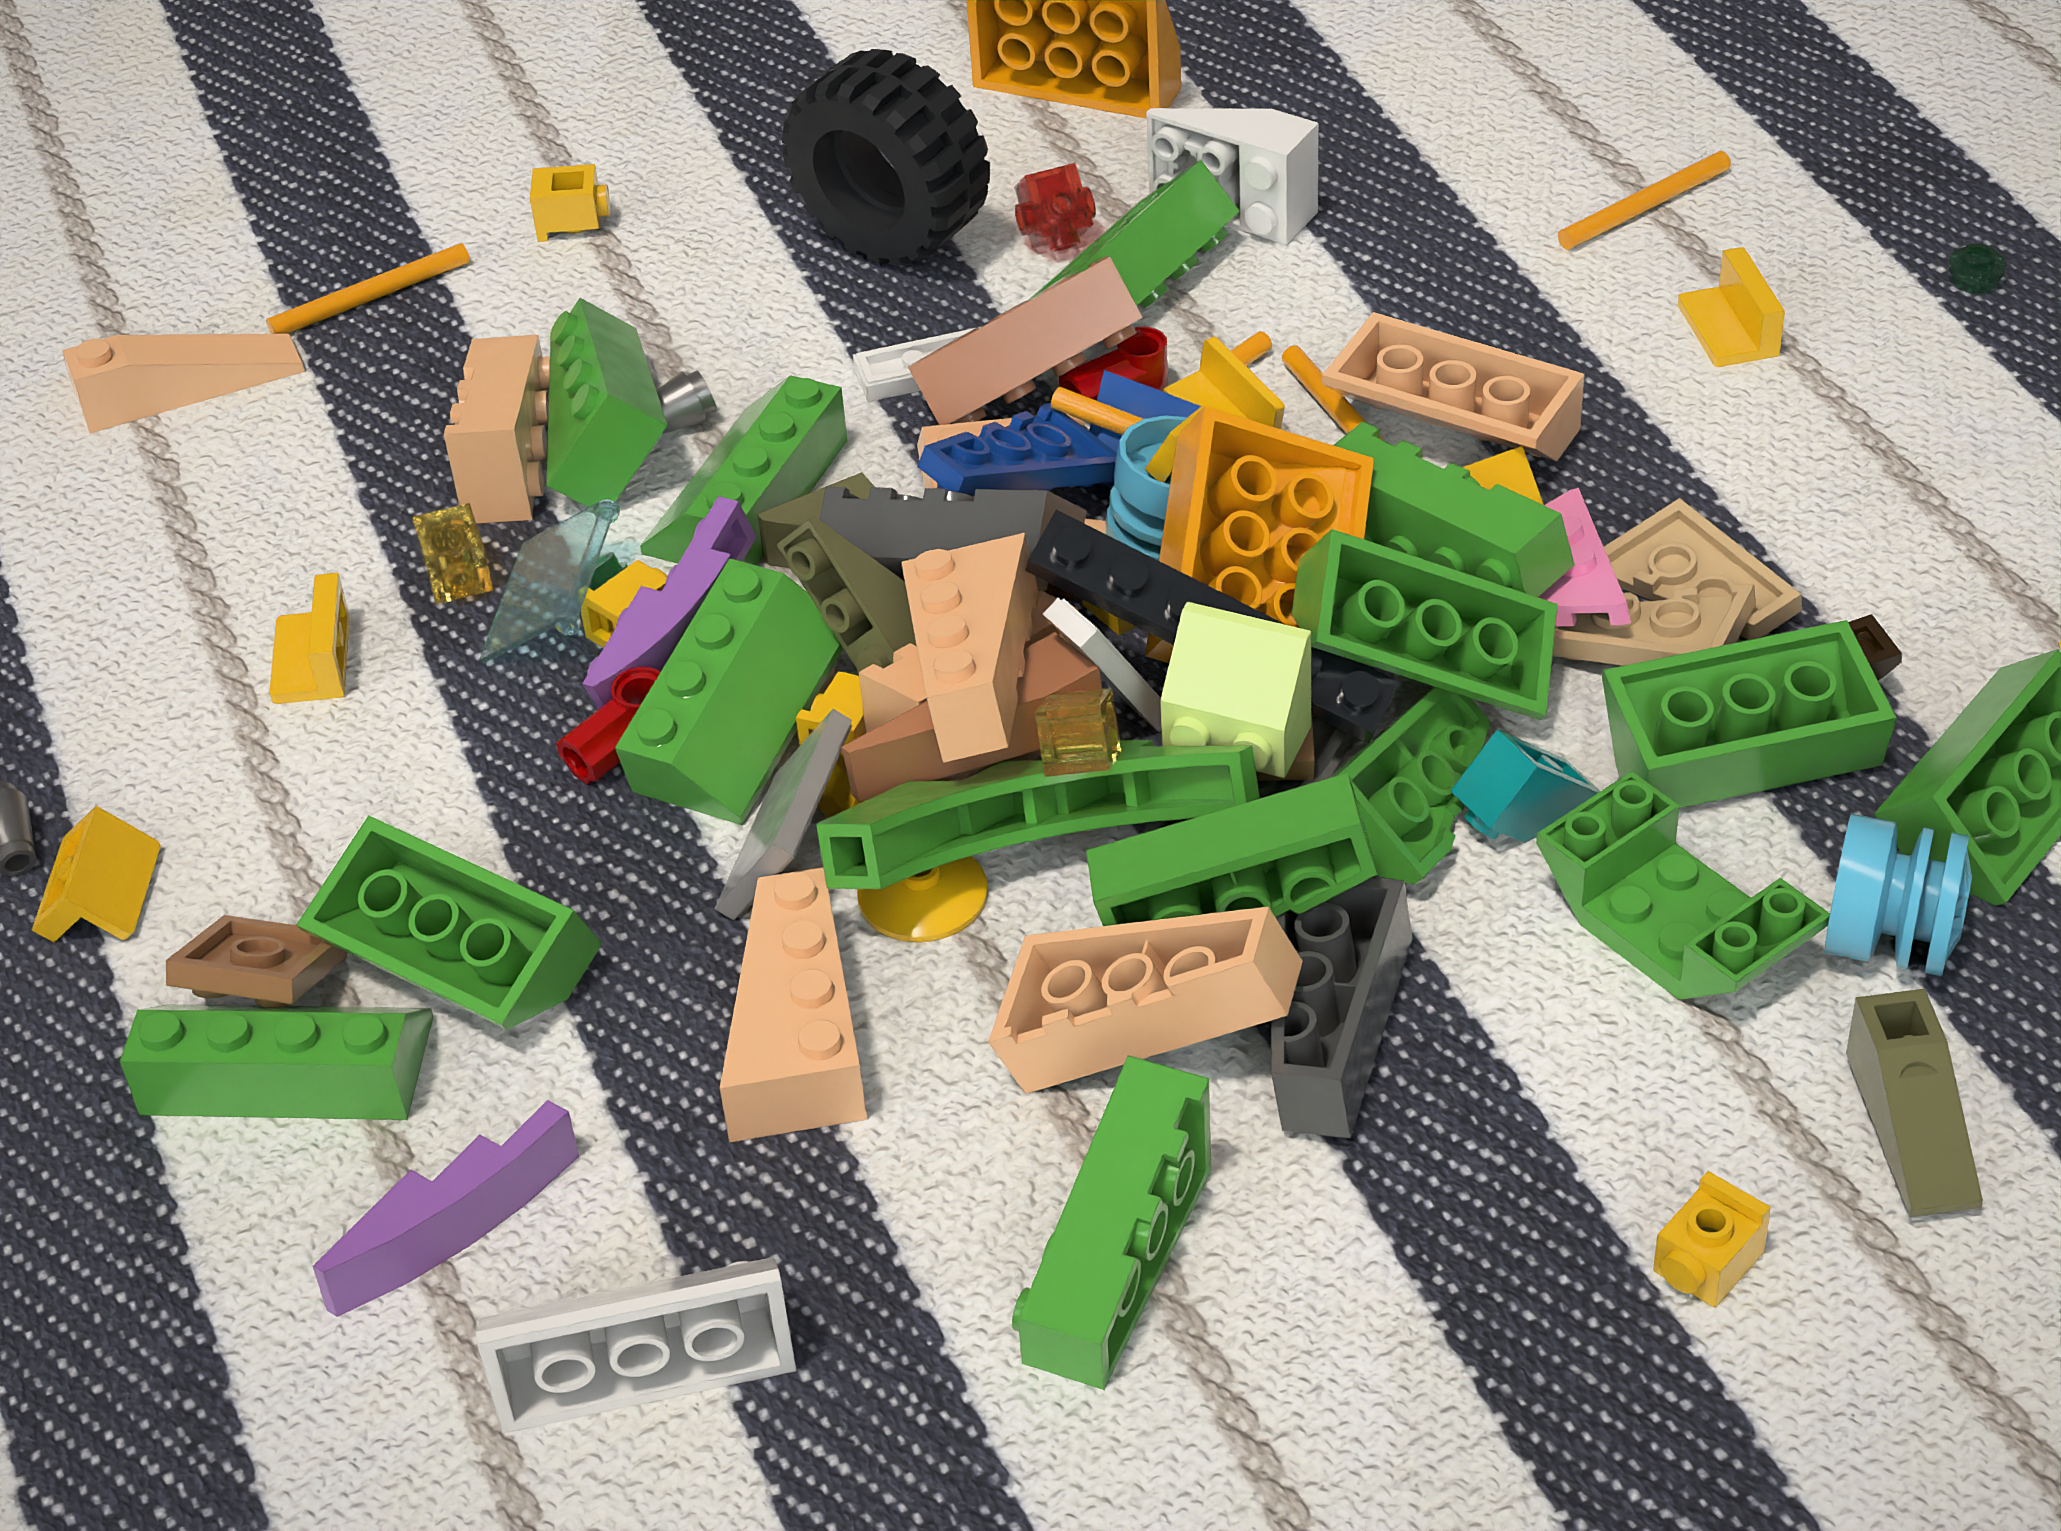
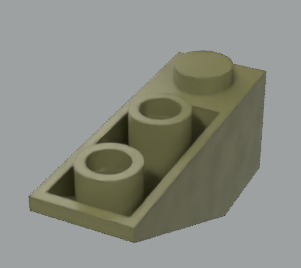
[777,516,917,674]
[1846,988,1983,1217]

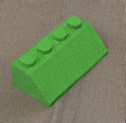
[1028,160,1240,308]
[640,375,848,566]
[1291,529,1558,720]
[615,558,844,825]
[1602,620,1897,808]
[1874,649,2061,906]
[296,815,603,1030]
[120,1004,433,1120]

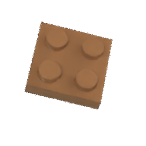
[166,915,347,1008]

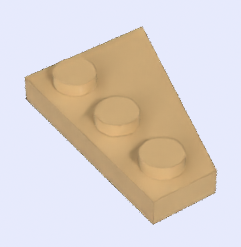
[1604,498,1802,640]
[1552,584,1756,666]

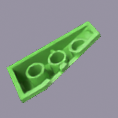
[1329,686,1491,884]

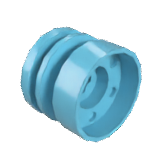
[1105,415,1188,561]
[1824,814,1972,976]

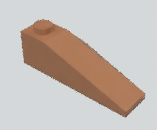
[842,632,1106,802]

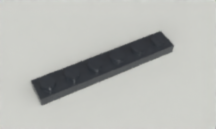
[1025,509,1400,744]

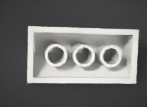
[476,1257,796,1434]

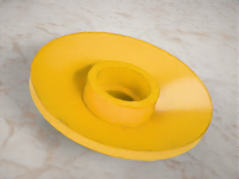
[857,856,988,942]

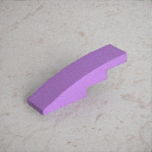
[312,1100,579,1317]

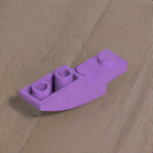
[582,496,757,709]

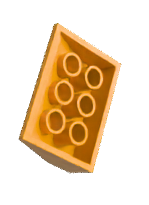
[966,0,1181,119]
[1145,406,1374,663]

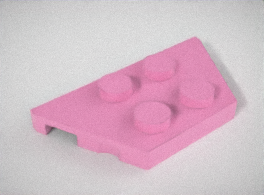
[1538,488,1631,627]

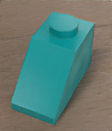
[1451,729,1600,843]

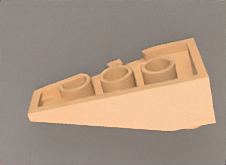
[62,334,305,433]

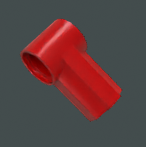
[1059,326,1168,401]
[556,667,660,785]

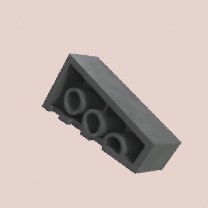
[819,487,1087,591]
[1271,878,1412,1138]

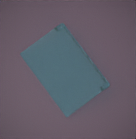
[479,500,620,664]

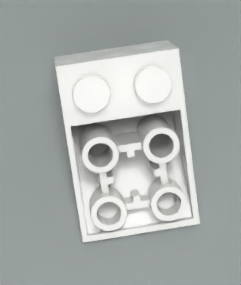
[1146,108,1319,245]

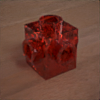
[1014,163,1096,252]

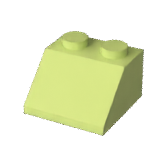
[1160,602,1311,778]

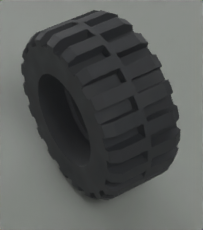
[782,49,990,265]

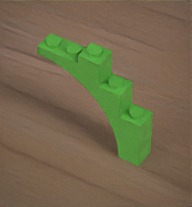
[816,740,1260,889]

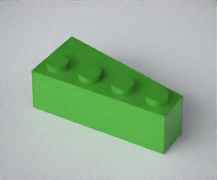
[547,298,668,516]
[1333,421,1575,597]
[1086,773,1377,926]
[1012,1055,1211,1390]

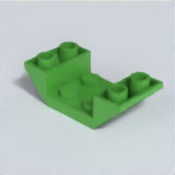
[1536,771,1830,1000]

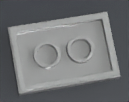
[714,709,852,921]

